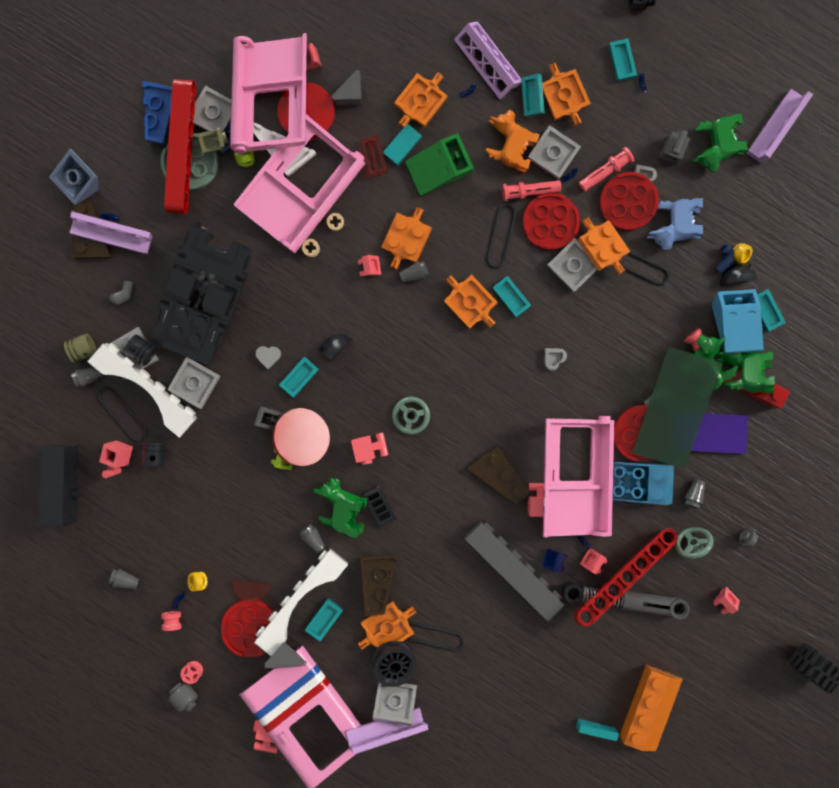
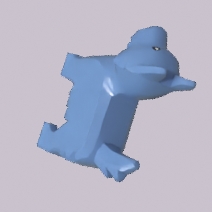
[647,198,703,251]

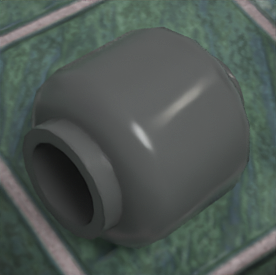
[168,682,198,713]

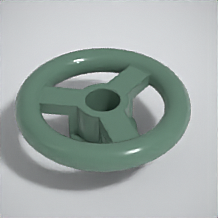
[392,397,430,435]
[674,527,714,559]

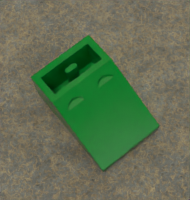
[405,133,474,197]

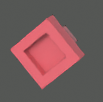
[358,255,381,276]
[580,548,608,574]
[713,587,740,614]

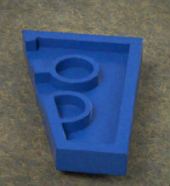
[142,81,172,145]

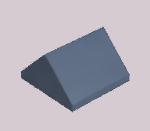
[49,149,99,205]

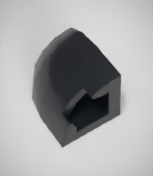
[721,263,757,286]
[319,334,352,361]

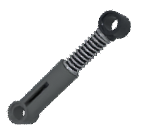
[562,581,690,619]

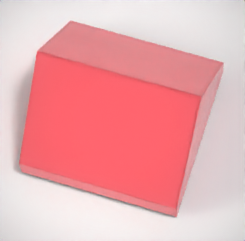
[307,43,321,70]

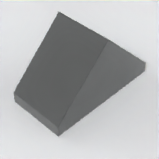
[331,69,362,106]
[254,406,285,431]
[265,642,307,669]

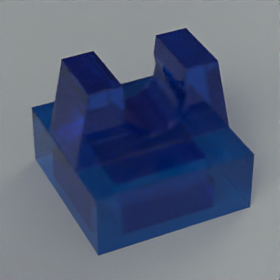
[543,548,568,573]

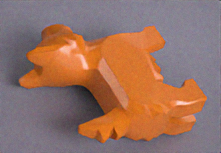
[486,110,540,173]

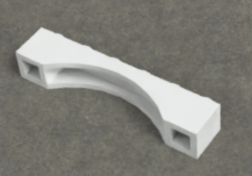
[88,343,197,438]
[254,549,348,656]

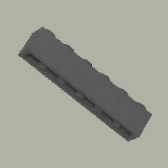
[464,521,564,621]

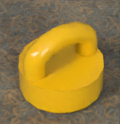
[733,243,752,264]
[188,572,208,592]

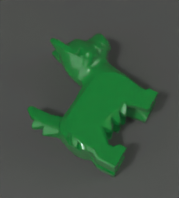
[692,114,748,173]
[679,335,738,398]
[717,352,775,393]
[314,477,368,538]

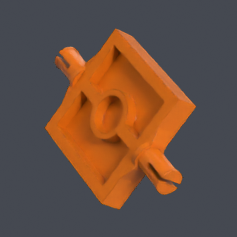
[542,63,591,126]
[394,72,448,128]
[381,207,432,269]
[577,217,630,275]
[444,274,498,329]
[358,600,417,650]

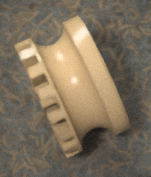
[327,213,344,231]
[302,239,320,257]

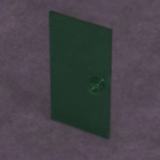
[632,347,722,469]

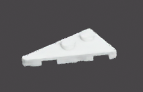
[253,123,317,177]

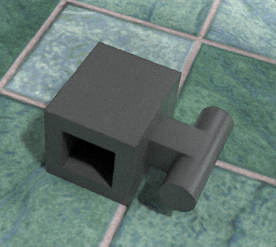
[660,130,690,164]

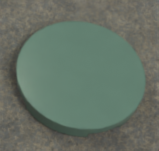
[161,133,219,191]

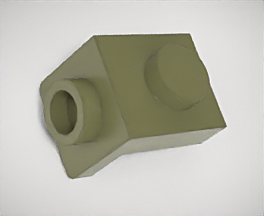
[198,128,228,154]

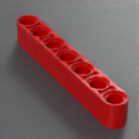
[164,79,196,214]
[574,528,678,627]

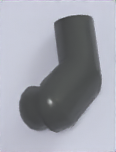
[109,281,133,305]

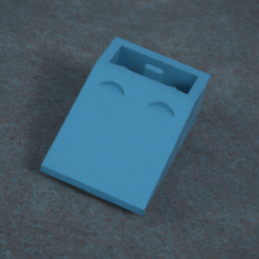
[711,289,764,354]
[613,462,674,505]

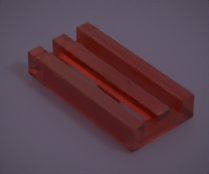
[360,135,388,178]

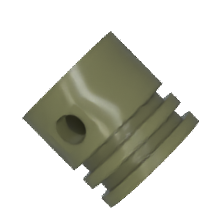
[64,333,97,363]

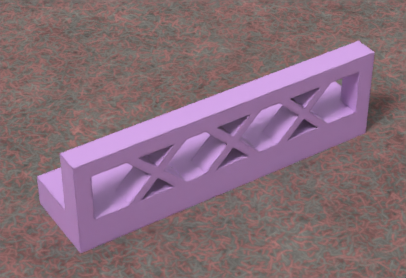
[454,21,522,99]
[747,89,813,164]
[70,212,153,255]
[345,707,429,754]

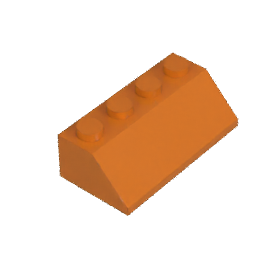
[619,665,683,751]

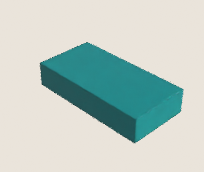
[608,39,637,82]
[521,73,545,117]
[383,124,422,166]
[492,276,531,318]
[757,289,786,332]
[279,357,319,398]
[305,598,343,641]
[576,719,619,741]

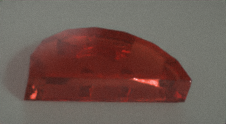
[232,580,271,602]

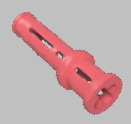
[578,147,634,192]
[502,180,561,202]

